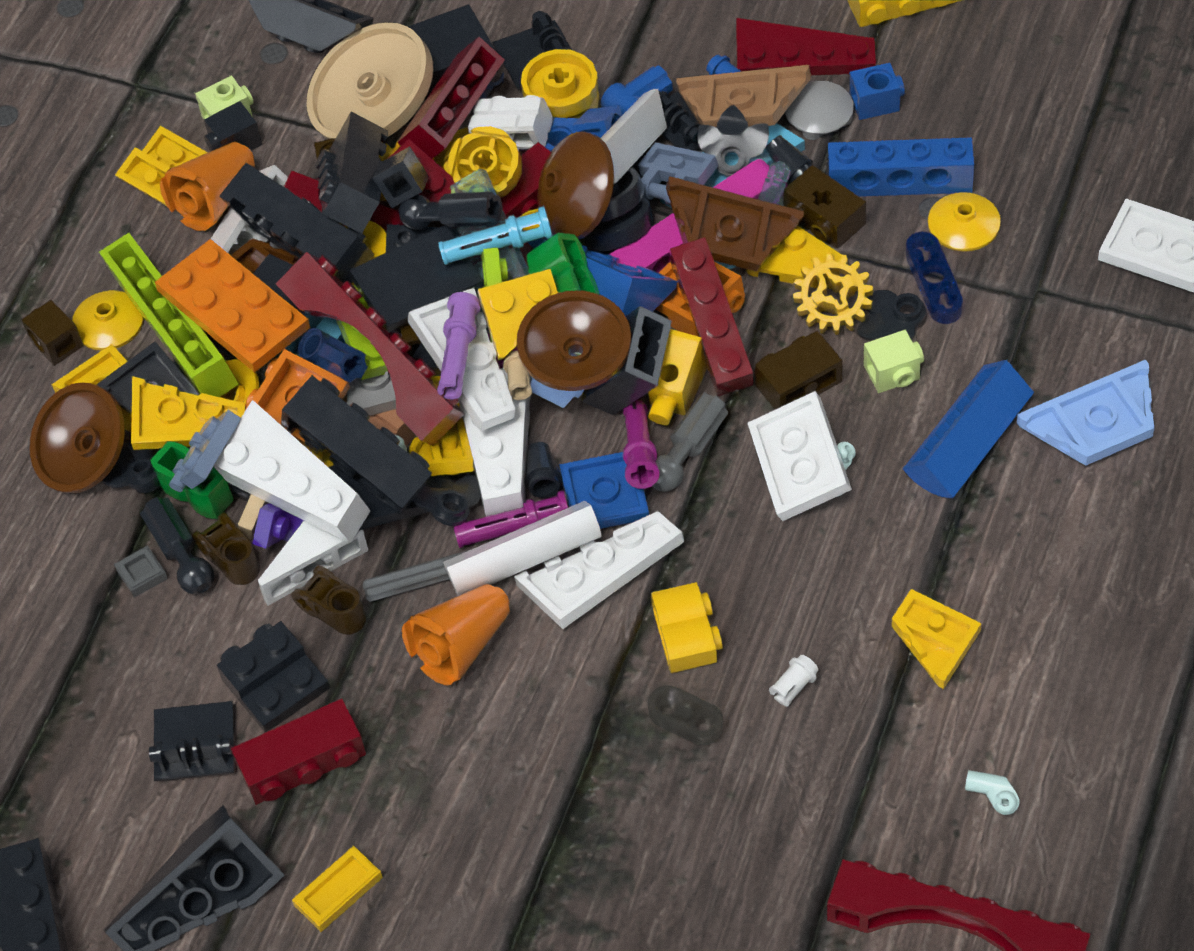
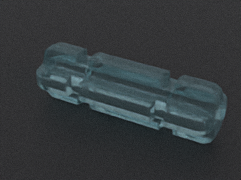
[758,161,791,205]

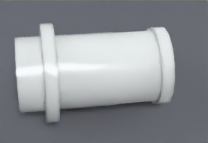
[769,655,818,706]

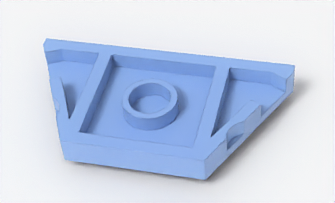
[1017,360,1154,466]

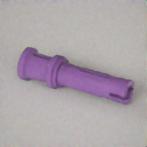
[437,292,481,399]

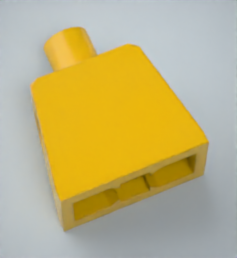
[648,329,707,425]

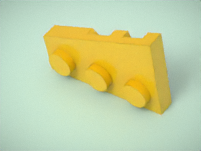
[131,376,246,450]

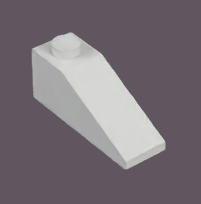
[258,521,368,606]

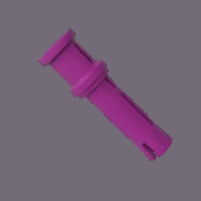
[623,400,660,489]
[454,491,568,548]

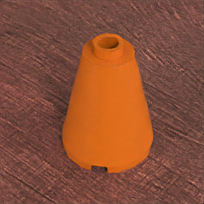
[160,142,255,231]
[402,584,510,686]

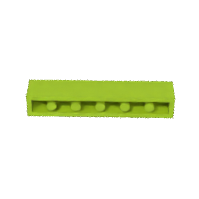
[99,233,239,397]

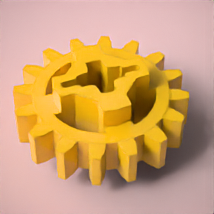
[793,253,873,335]

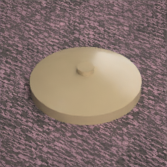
[307,23,433,140]

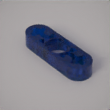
[906,231,963,324]

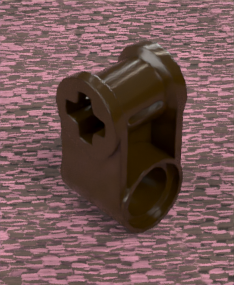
[192,512,260,585]
[291,565,366,635]

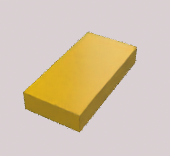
[292,846,383,932]

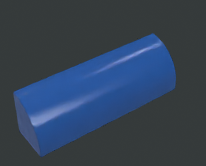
[903,360,1034,498]

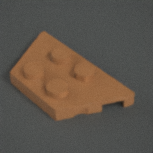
[676,65,811,127]

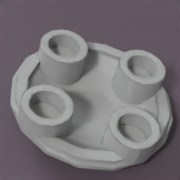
[785,81,854,140]

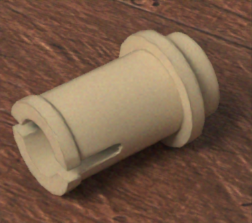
[503,350,532,400]

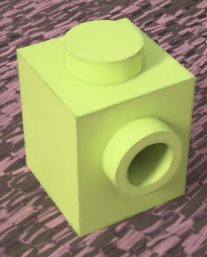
[195,75,254,119]
[864,329,924,393]

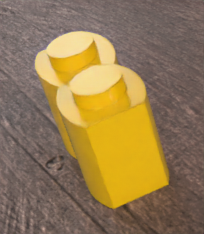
[651,582,722,673]

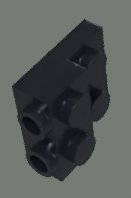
[216,621,330,733]

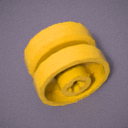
[521,49,601,118]

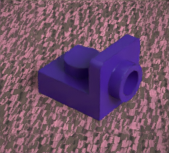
[252,503,304,549]

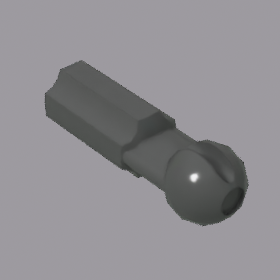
[652,392,729,492]

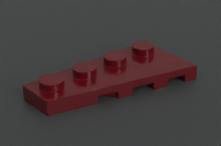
[736,18,876,76]

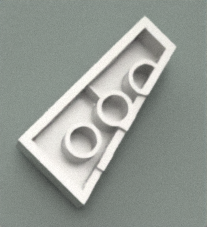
[459,368,531,517]
[214,400,370,543]

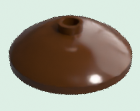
[537,132,614,240]
[517,290,631,391]
[29,383,125,493]

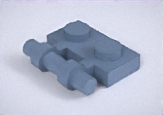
[638,142,718,205]
[169,409,241,492]

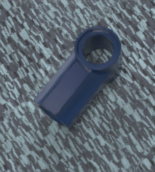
[298,328,368,383]

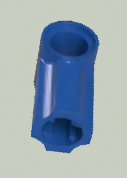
[601,65,673,115]

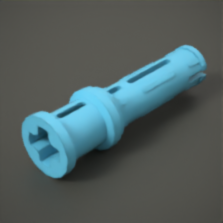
[438,206,553,265]

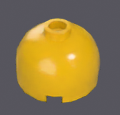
[448,126,522,198]

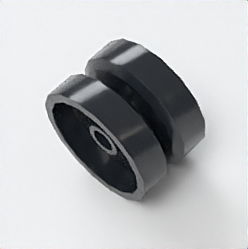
[579,168,655,252]

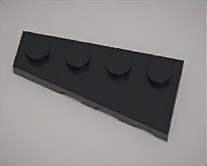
[97,341,200,449]

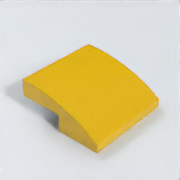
[115,125,208,206]

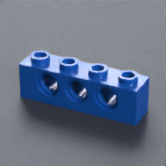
[828,137,974,197]

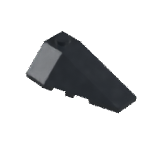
[104,805,285,951]

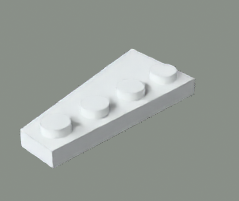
[408,288,515,431]
[514,511,684,629]

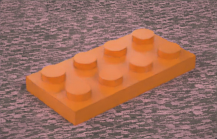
[155,239,310,373]

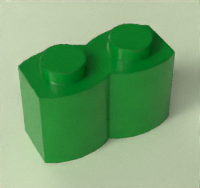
[527,232,599,294]
[150,441,234,519]

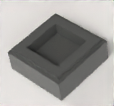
[114,545,168,598]

